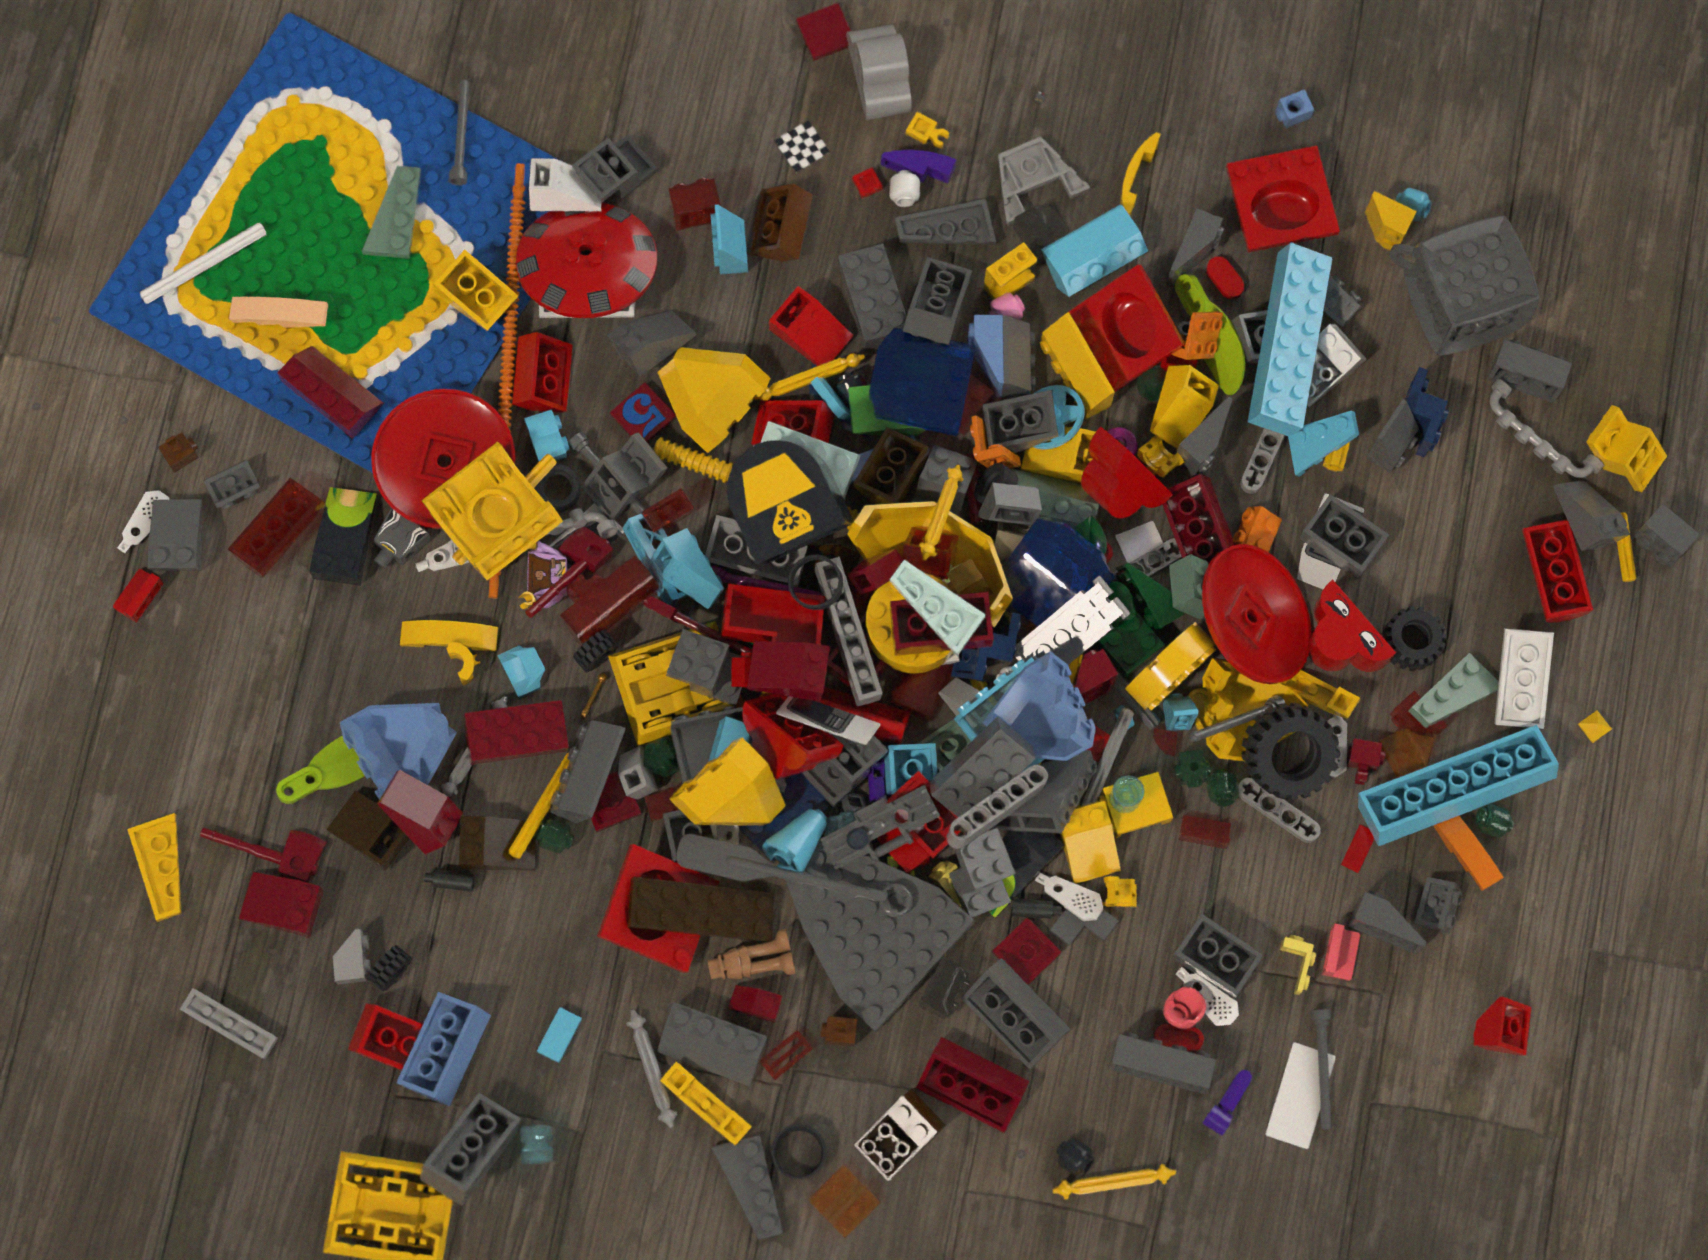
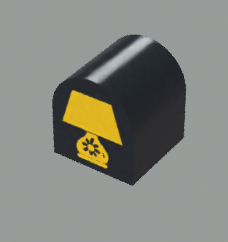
[727,440,854,565]

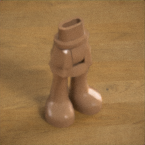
[707,928,796,980]

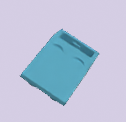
[711,205,748,274]
[651,528,724,609]

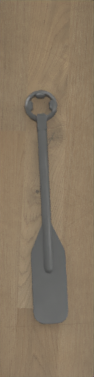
[676,834,913,917]

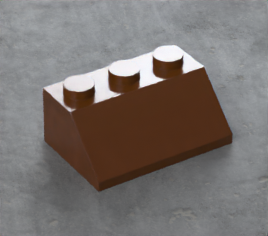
[747,184,813,262]

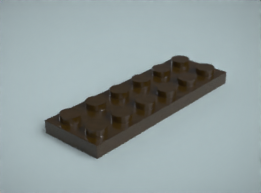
[627,877,775,942]

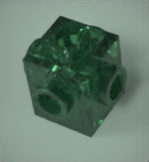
[644,737,679,778]
[1174,749,1211,788]

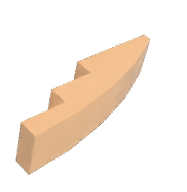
[229,297,328,328]

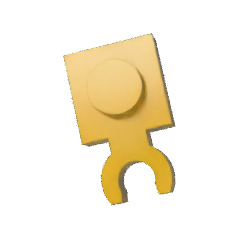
[906,112,949,149]

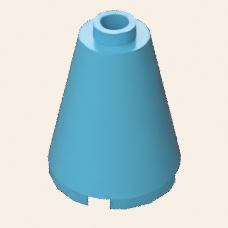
[762,809,827,873]

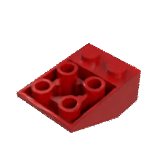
[769,286,853,366]

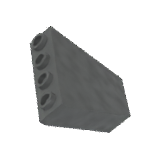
[979,750,1097,833]

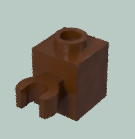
[158,432,199,473]
[821,1016,857,1047]

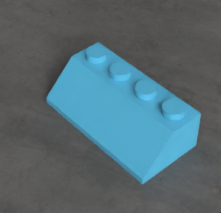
[1041,204,1148,297]

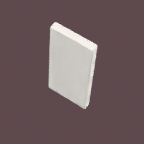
[1494,628,1554,729]

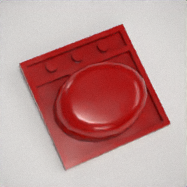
[1226,146,1340,253]
[1067,264,1185,392]
[597,844,720,973]

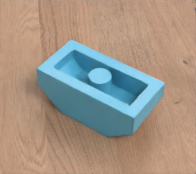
[497,645,546,699]

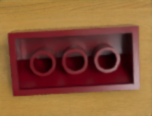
[277,346,384,439]
[1162,474,1235,564]
[916,1037,1030,1133]

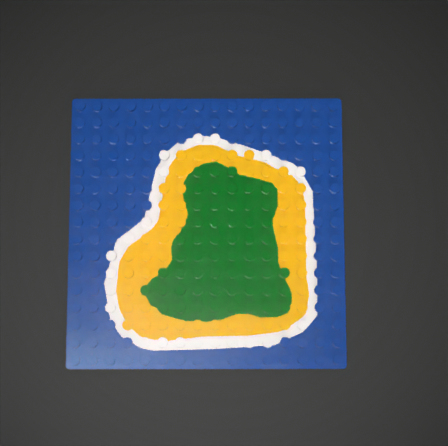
[89,13,562,474]

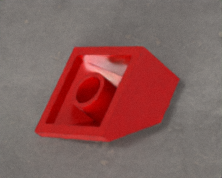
[1473,997,1531,1056]

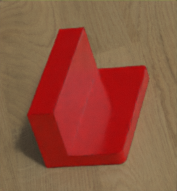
[113,569,164,623]
[877,827,930,874]

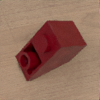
[848,548,904,595]

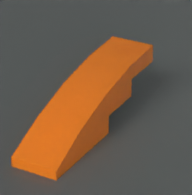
[1433,816,1504,891]

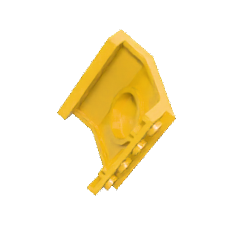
[422,442,563,580]

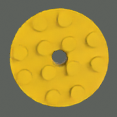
[866,573,954,673]
[1125,622,1216,711]

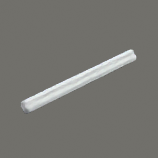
[140,223,266,304]

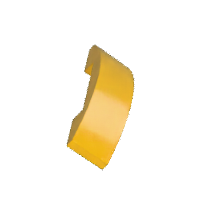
[1120,132,1161,216]
[400,620,498,651]
[1282,670,1360,719]
[660,1062,752,1146]

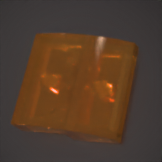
[808,1165,880,1238]

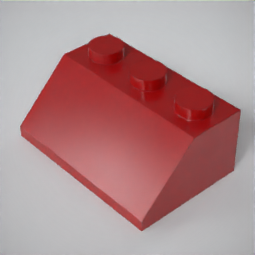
[512,332,573,413]

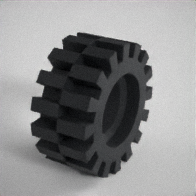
[573,630,619,673]
[368,945,412,992]

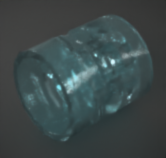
[1110,775,1144,813]
[520,1125,553,1164]

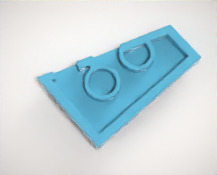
[1288,411,1359,477]

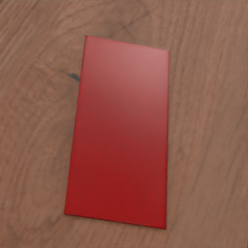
[1341,825,1374,873]

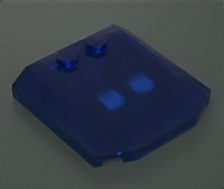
[868,327,975,436]
[1002,517,1115,626]

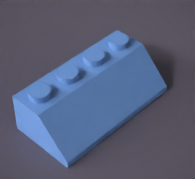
[396,992,491,1106]

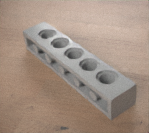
[814,557,882,707]

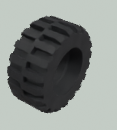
[1242,703,1340,800]

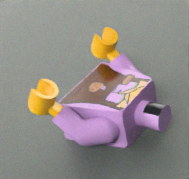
[519,541,582,609]

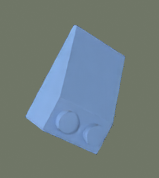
[968,315,1004,397]

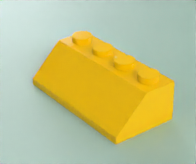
[1040,312,1115,419]

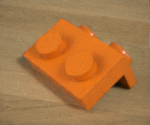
[1233,506,1282,553]

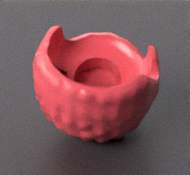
[1163,986,1206,1029]

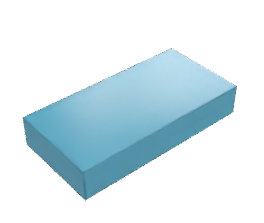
[811,377,851,420]
[537,1007,582,1063]

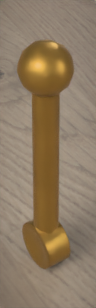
[580,673,607,719]

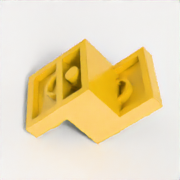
[1586,405,1667,493]

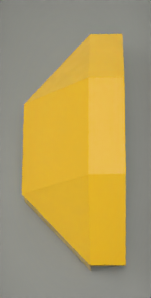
[847,501,1013,627]

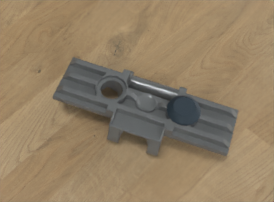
[820,785,940,869]

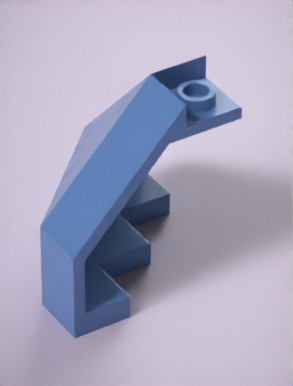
[983,651,1096,761]
[340,703,457,800]

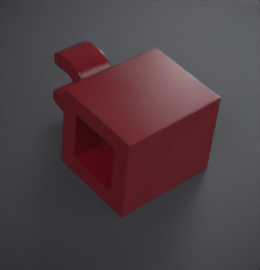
[1347,738,1385,785]

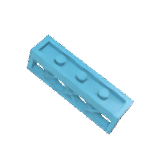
[622,509,688,607]

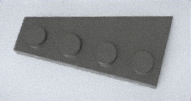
[895,199,996,245]
[711,1135,783,1240]

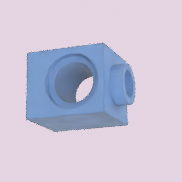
[1275,90,1314,128]

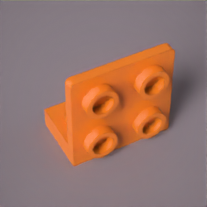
[1172,311,1223,360]
[970,415,1021,469]

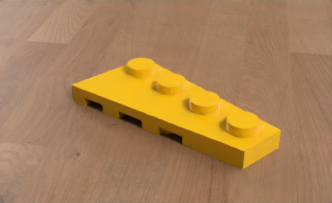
[128,813,181,922]

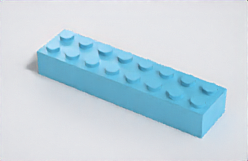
[1248,243,1332,437]
[1358,725,1559,846]

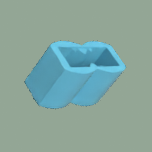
[525,410,570,462]

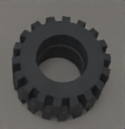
[1382,606,1447,671]

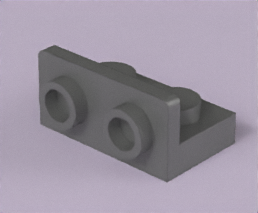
[1323,274,1364,327]
[1415,877,1462,935]

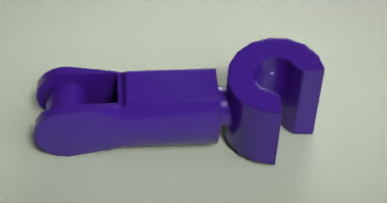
[868,758,886,803]
[1203,1070,1252,1136]

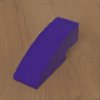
[881,150,956,184]

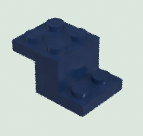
[1405,367,1449,457]
[951,612,1021,681]

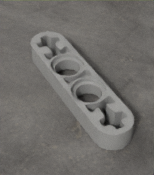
[1240,428,1284,494]
[1104,538,1182,584]
[1237,778,1321,843]

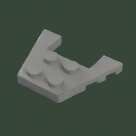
[998,137,1090,226]

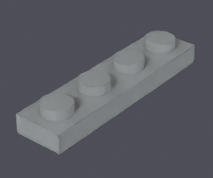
[180,988,278,1060]

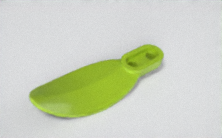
[1175,274,1245,395]
[276,736,365,804]

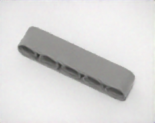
[947,765,1048,849]

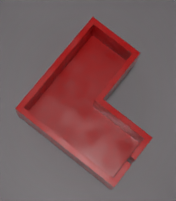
[721,584,825,645]

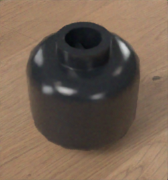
[836,370,868,405]
[1056,1138,1095,1176]

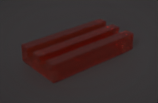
[759,1030,813,1081]

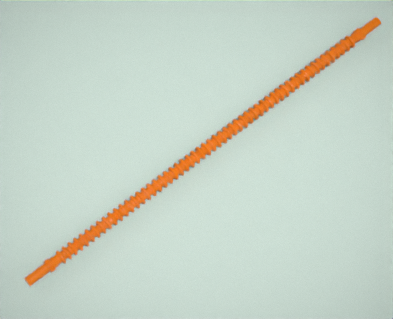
[488,163,525,599]

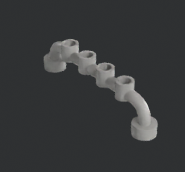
[1490,379,1604,478]
[501,509,618,570]

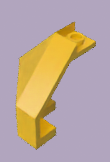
[658,347,770,453]
[1202,658,1308,761]
[670,737,785,826]

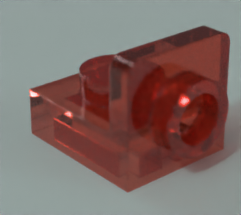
[645,787,679,822]

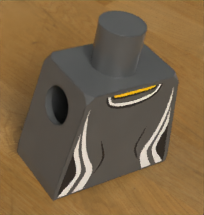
[374,508,431,569]

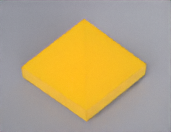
[1578,710,1612,743]

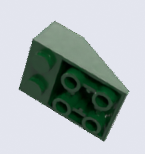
[1115,563,1185,630]

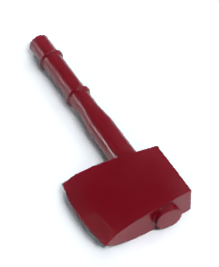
[525,527,613,618]
[643,595,753,654]
[200,827,327,883]

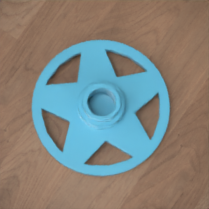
[1033,385,1085,450]

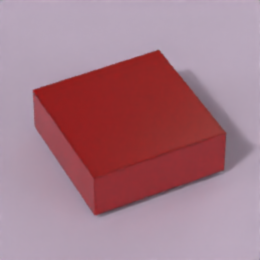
[852,167,883,199]

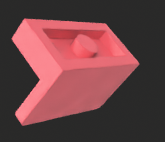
[1322,923,1360,981]

